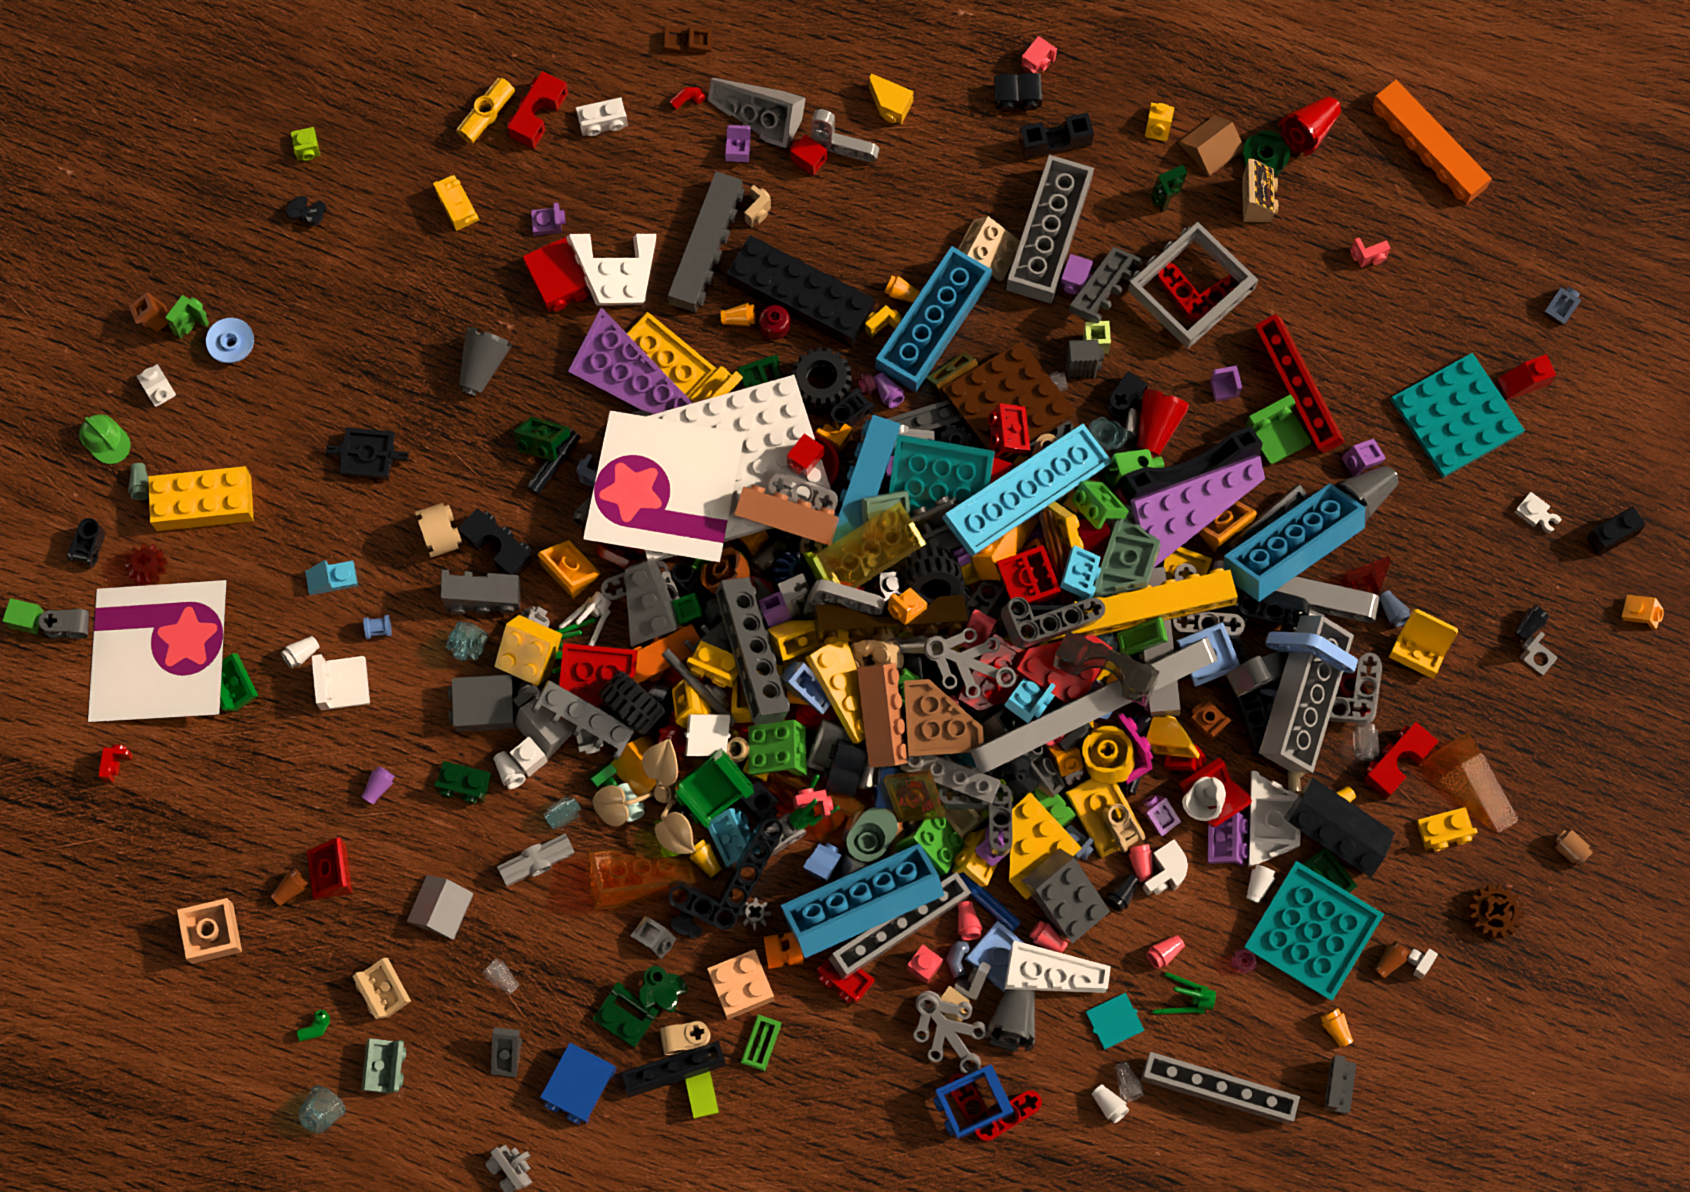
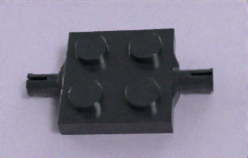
[326,427,409,480]

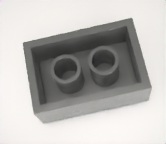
[1022,848,1110,944]

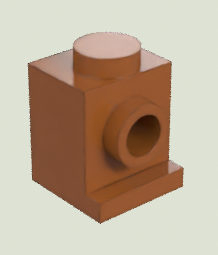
[129,292,168,332]
[1190,701,1231,743]

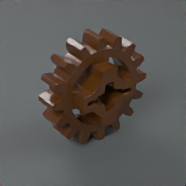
[1468,884,1525,939]

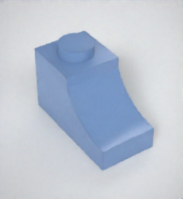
[781,661,831,714]
[803,843,842,884]

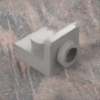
[953,961,991,1000]

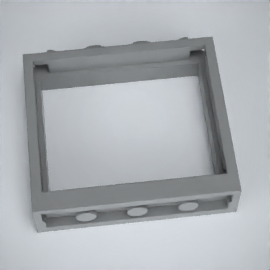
[1128,222,1258,349]

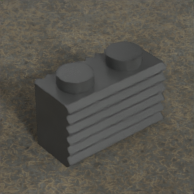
[1066,340,1104,379]

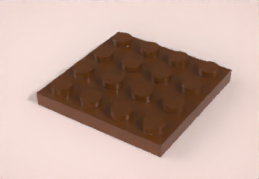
[942,341,1076,460]

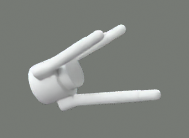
[559,592,611,646]

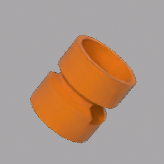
[763,932,804,969]

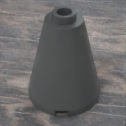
[459,327,512,396]
[1334,466,1398,522]
[984,989,1035,1052]

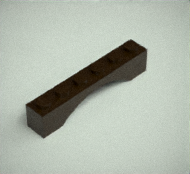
[813,595,968,645]

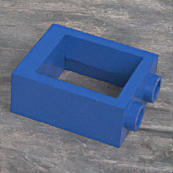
[933,1064,1014,1140]

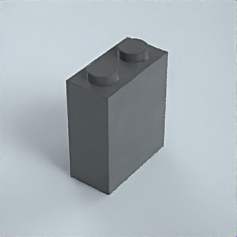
[448,675,515,732]

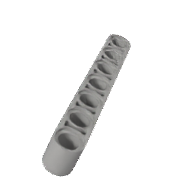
[1212,561,1379,623]

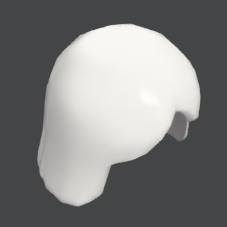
[1182,776,1226,821]

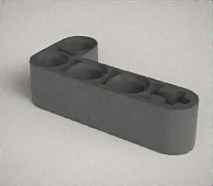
[1001,597,1105,648]
[1226,651,1289,697]

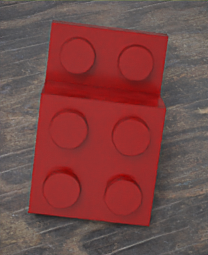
[996,544,1069,609]

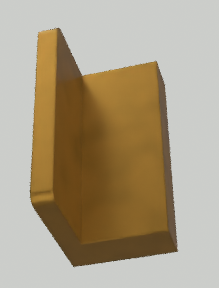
[926,352,979,401]

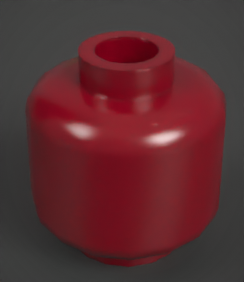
[759,305,790,340]

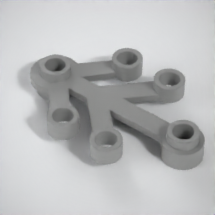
[924,628,1016,699]
[914,991,986,1075]

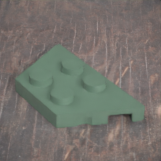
[1093,518,1161,597]

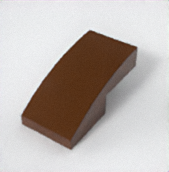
[662,26,712,54]

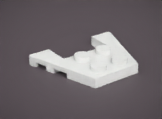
[567,234,656,306]

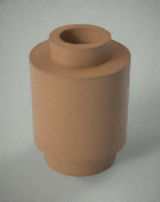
[1554,830,1593,866]

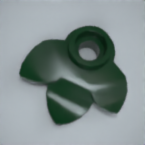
[639,966,688,1013]

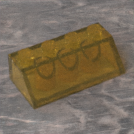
[814,502,926,589]

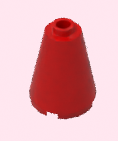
[1279,96,1341,156]
[1136,389,1189,458]

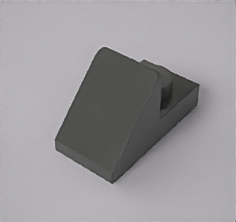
[491,1027,522,1077]

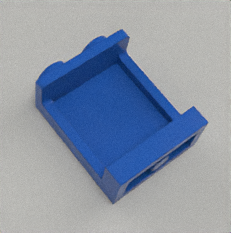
[540,1043,617,1125]

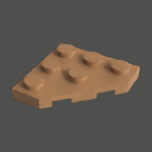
[904,679,984,756]

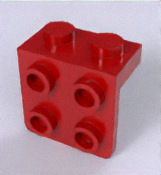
[1179,758,1252,827]

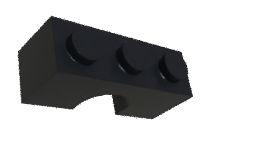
[1018,112,1094,160]
[458,508,533,576]

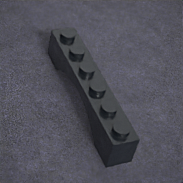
[1121,426,1263,507]

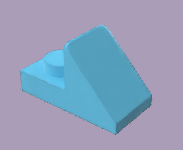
[305,560,358,595]

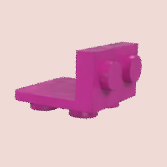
[1108,713,1153,785]

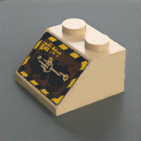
[1242,159,1278,222]

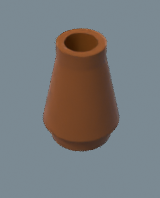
[271,869,309,906]
[1373,941,1410,979]

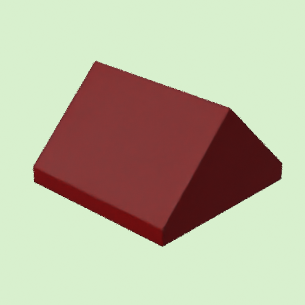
[307,837,352,900]

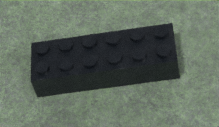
[726,235,875,348]

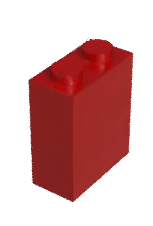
[523,237,591,313]

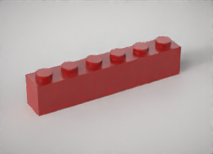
[1255,314,1345,454]

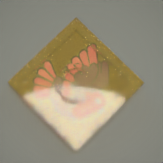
[883,770,946,822]

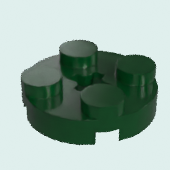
[1242,130,1290,177]

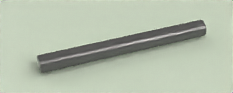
[661,648,737,727]

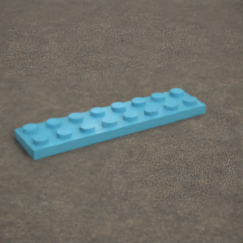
[942,424,1112,557]

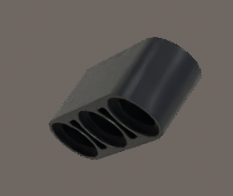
[1239,589,1309,628]

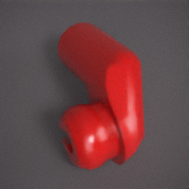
[670,87,705,109]

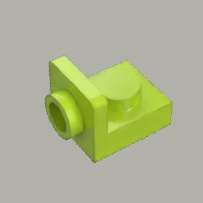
[291,127,320,161]

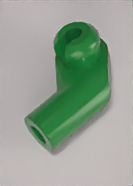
[297,1010,330,1042]

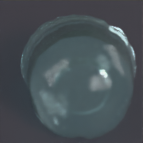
[1089,417,1128,451]
[299,1085,346,1134]

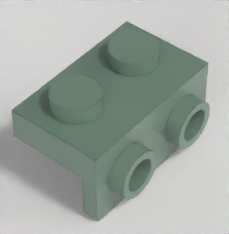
[361,1038,406,1094]

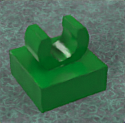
[672,593,704,625]
[588,762,618,787]

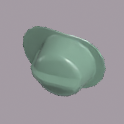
[846,807,898,862]

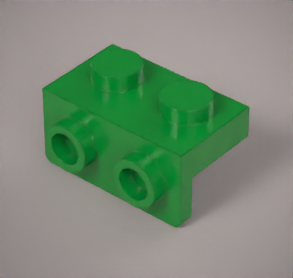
[220,653,258,711]

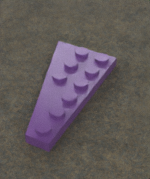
[568,308,693,414]
[1130,455,1265,567]

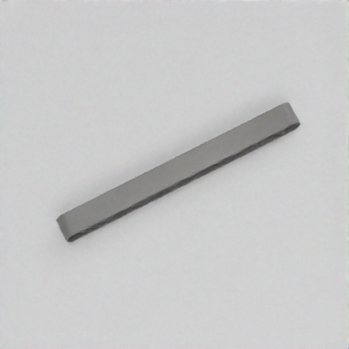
[970,637,1218,774]

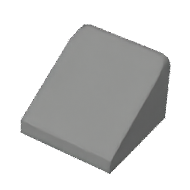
[1124,408,1140,440]

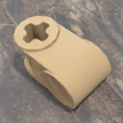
[1102,803,1145,852]
[660,1021,710,1055]

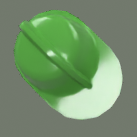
[79,414,131,464]

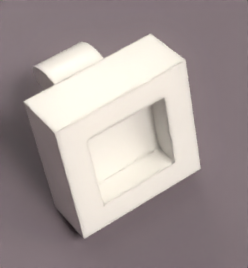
[1408,948,1438,980]

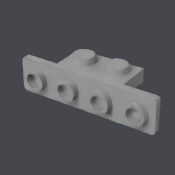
[900,755,1001,804]

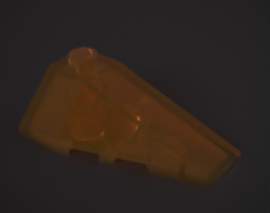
[1421,732,1519,834]
[765,771,869,855]
[587,849,697,910]

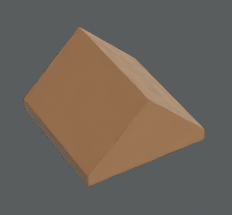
[1179,115,1244,177]

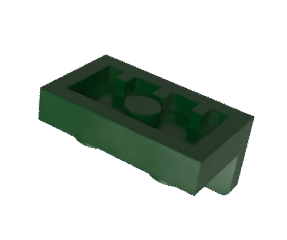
[1151,165,1187,212]
[513,417,570,462]
[433,761,492,805]

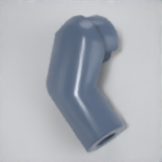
[946,941,969,979]

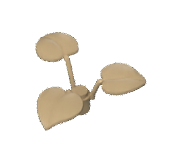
[593,739,695,854]

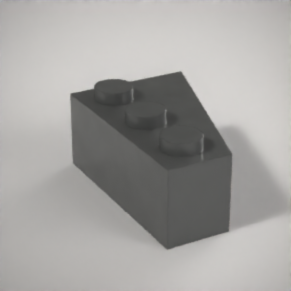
[625,557,681,646]
[441,570,521,615]

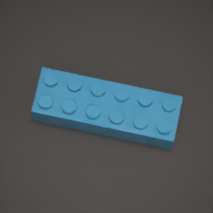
[875,246,992,393]
[823,415,901,565]
[1224,483,1365,602]
[781,843,945,958]

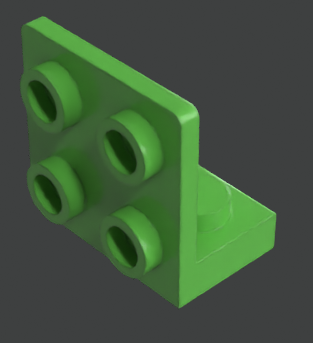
[1246,395,1311,465]
[748,719,807,776]
[895,807,965,877]

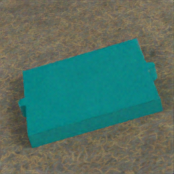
[1086,993,1144,1050]

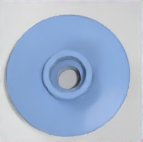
[206,318,254,363]

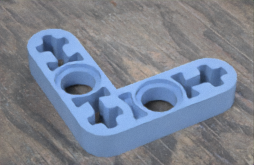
[1265,632,1358,673]

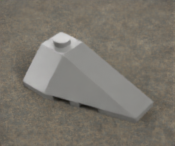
[708,78,805,148]

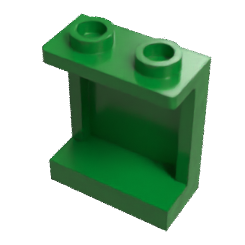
[674,748,754,828]

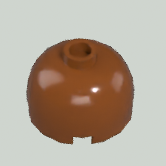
[700,547,750,595]

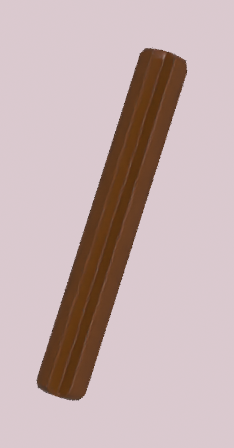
[1039,511,1075,605]

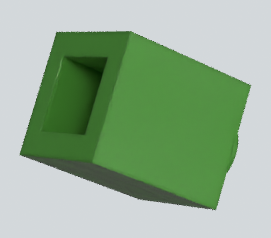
[3,598,44,634]

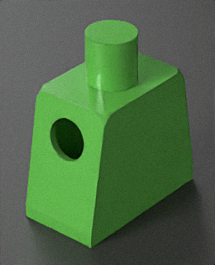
[1103,449,1164,492]

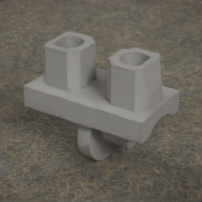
[485,1145,532,1192]

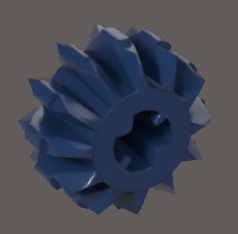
[772,550,813,584]

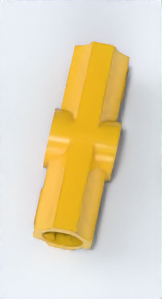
[456,78,515,143]

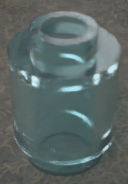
[543,795,582,830]

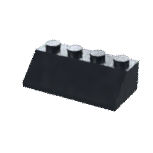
[1283,777,1395,878]

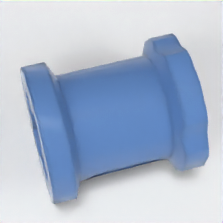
[364,615,392,639]

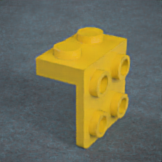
[1389,609,1458,679]

